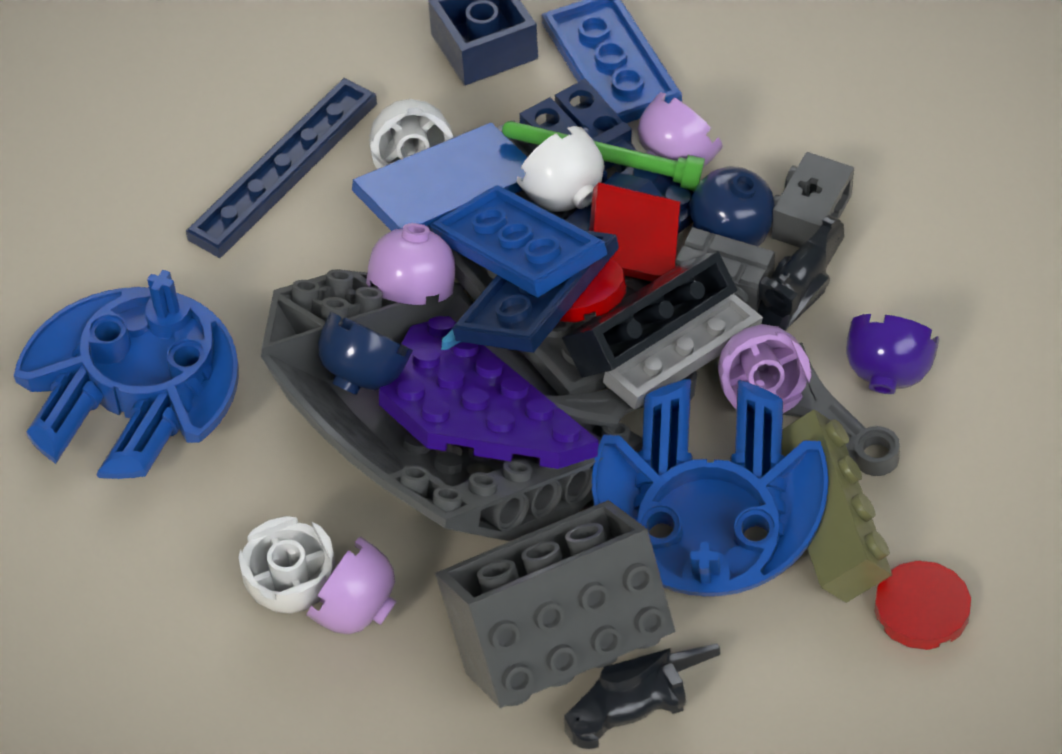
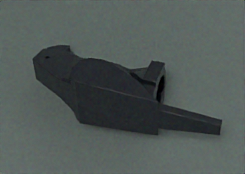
[757,215,845,331]
[564,643,720,749]

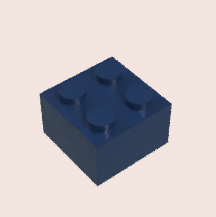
[428,0,538,86]

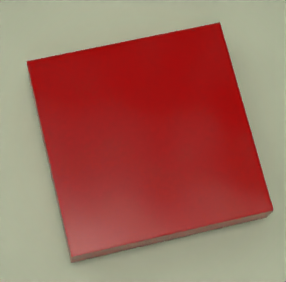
[589,182,680,282]

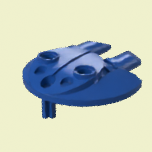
[14,270,239,479]
[592,379,828,597]

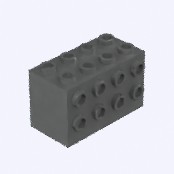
[435,500,676,708]

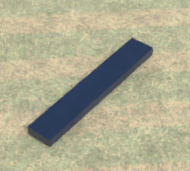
[186,78,377,258]

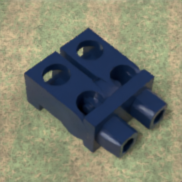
[519,79,637,183]

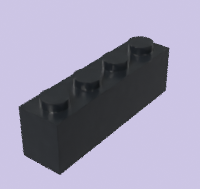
[562,251,738,378]

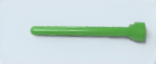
[502,121,705,191]

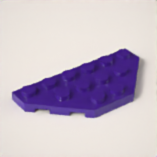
[379,316,599,469]

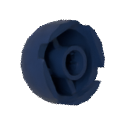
[687,166,775,246]
[319,311,413,395]

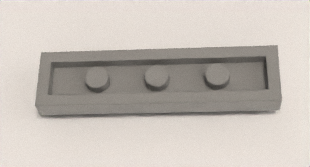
[603,293,763,410]

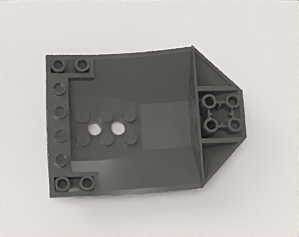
[261,269,642,541]

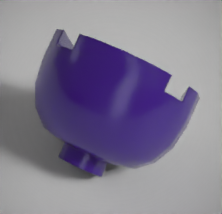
[846,314,940,394]

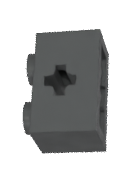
[771,151,854,248]

